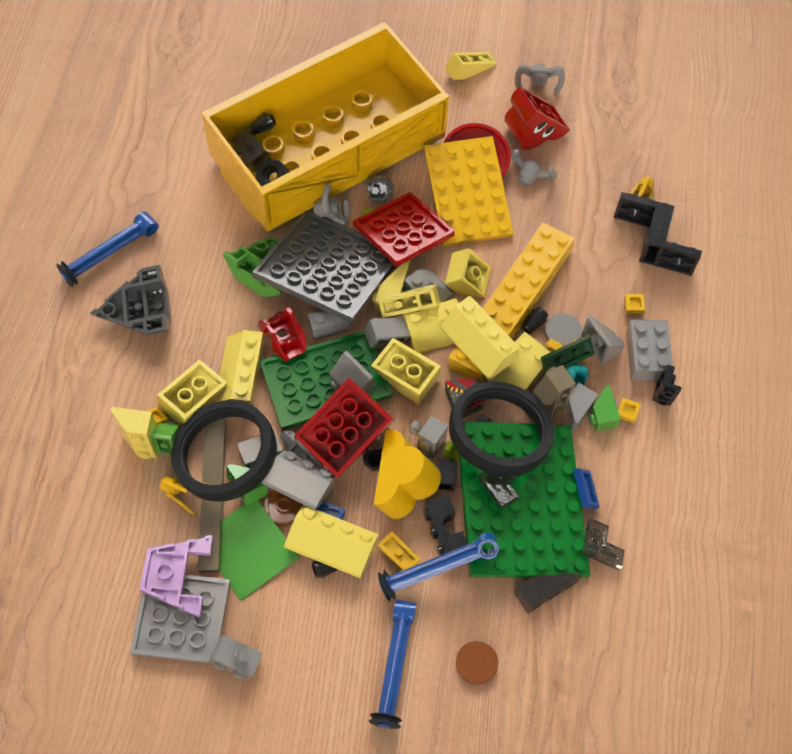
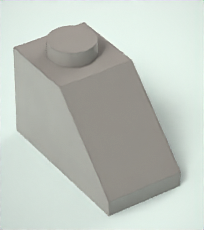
[566,383,598,431]

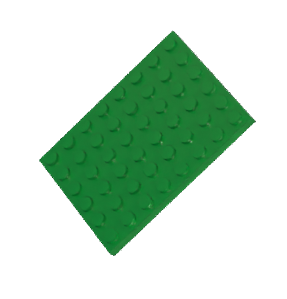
[458,422,591,578]

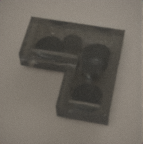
[477,457,522,509]
[582,518,625,570]

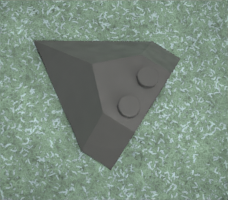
[90,265,171,335]

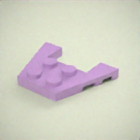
[140,535,214,617]

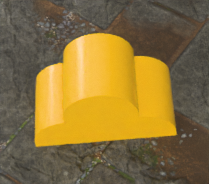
[374,429,441,519]

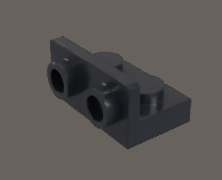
[652,365,682,406]

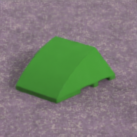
[223,236,282,297]

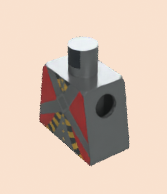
[445,377,485,418]

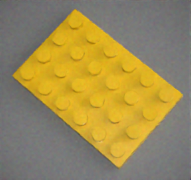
[423,136,514,246]

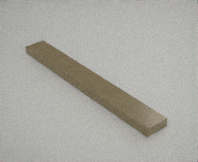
[198,418,226,573]

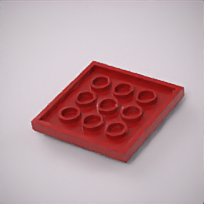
[353,191,455,267]

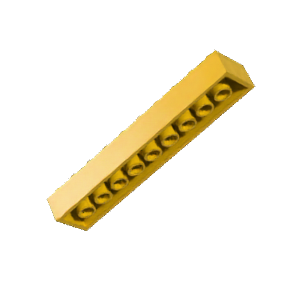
[448,223,575,383]

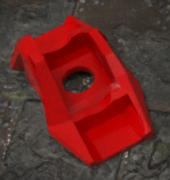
[258,307,307,362]

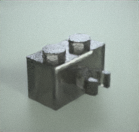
[231,127,271,172]

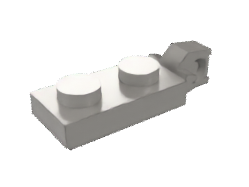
[280,430,325,468]

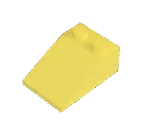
[487,331,550,391]
[371,338,441,405]
[157,359,227,426]

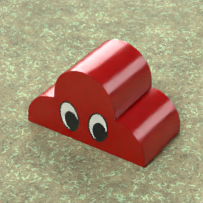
[504,86,570,150]

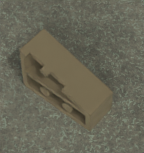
[525,365,576,424]

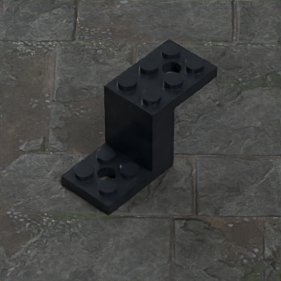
[613,192,702,276]

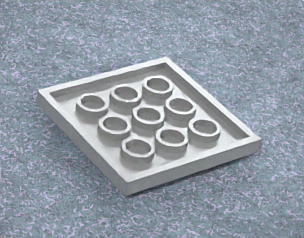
[130,575,230,665]

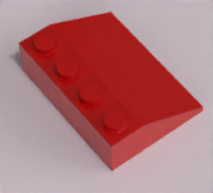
[294,377,395,478]

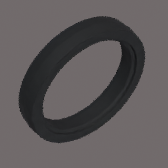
[449,381,554,477]
[171,400,277,502]

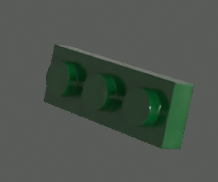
[541,336,594,374]

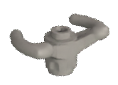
[514,63,565,94]
[511,149,557,187]
[314,183,350,227]

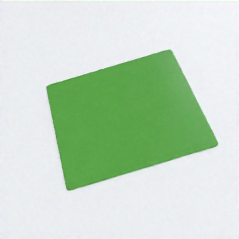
[197,500,299,600]

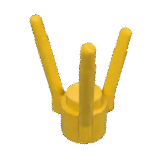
[630,176,654,200]
[160,476,212,515]

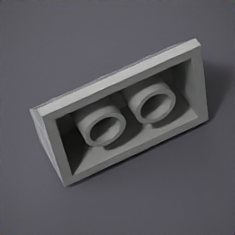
[261,450,337,510]

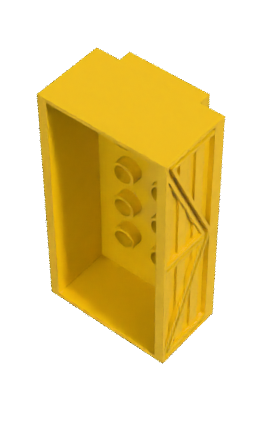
[202,22,449,232]

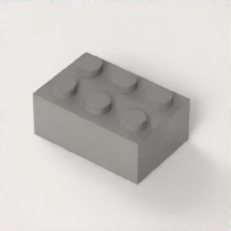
[626,320,673,381]

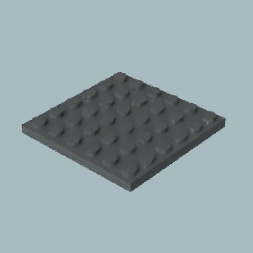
[252,210,395,323]

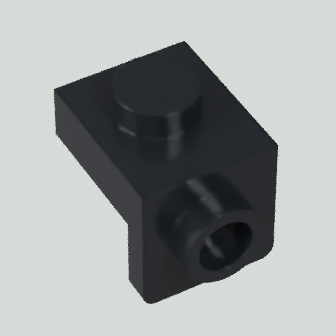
[363,447,383,471]

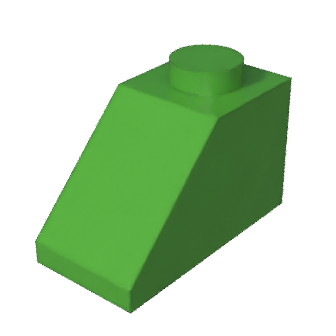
[588,385,621,432]
[151,422,180,454]
[226,464,268,505]

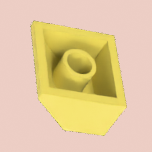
[445,248,492,298]

